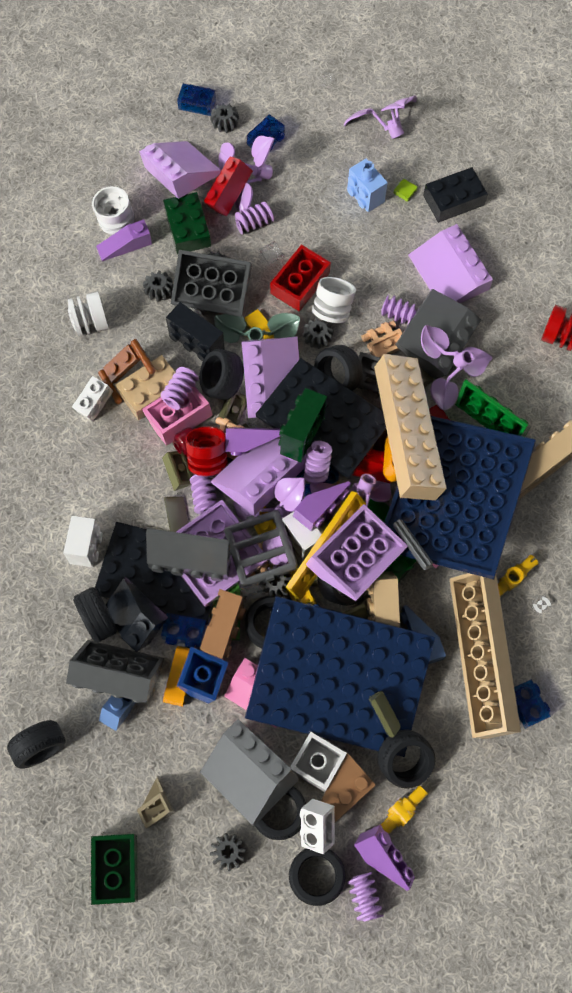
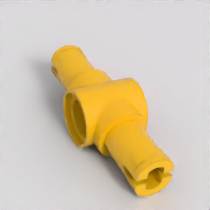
[498,555,539,597]
[380,785,428,834]

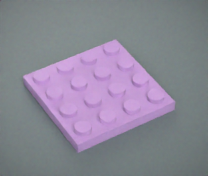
[177,500,269,607]

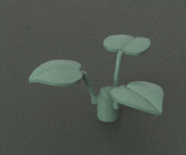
[214,313,300,363]

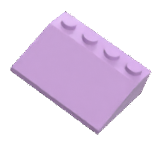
[139,141,221,199]
[408,224,493,303]
[241,336,299,418]
[211,438,306,516]
[306,504,408,601]

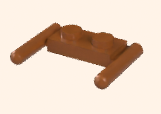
[98,339,156,404]

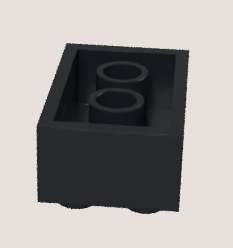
[423,167,488,223]
[166,302,225,361]

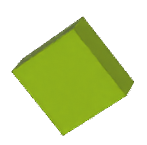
[393,178,418,202]

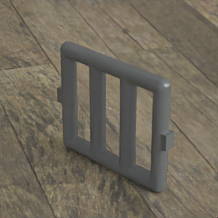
[224,510,298,587]

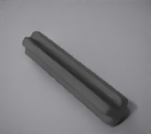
[393,519,433,570]

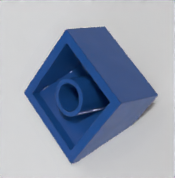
[177,647,229,704]

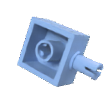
[347,158,388,212]

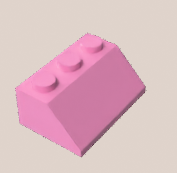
[142,386,213,446]
[224,658,277,728]

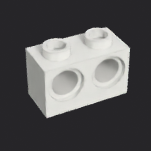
[72,376,113,422]
[300,799,335,854]

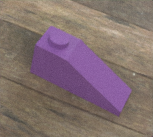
[96,220,152,261]
[225,427,280,456]

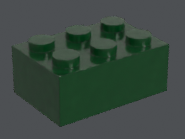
[163,192,211,255]
[278,388,327,463]
[91,834,138,905]

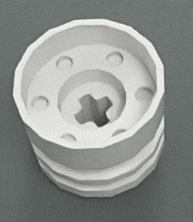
[92,186,135,235]
[312,277,356,323]
[68,291,109,336]

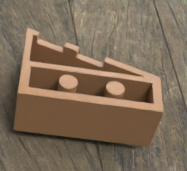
[200,589,246,660]
[321,753,376,823]

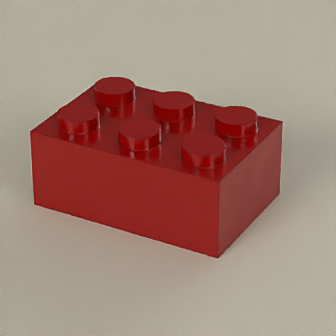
[270,244,331,312]

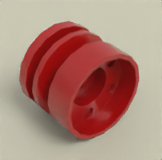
[541,304,572,351]
[185,426,228,476]

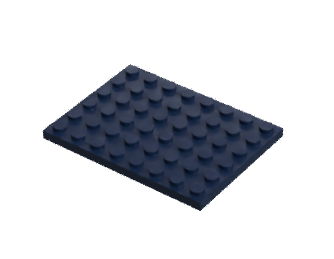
[384,416,536,580]
[245,596,435,757]

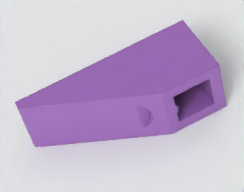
[293,481,351,531]
[354,825,415,891]

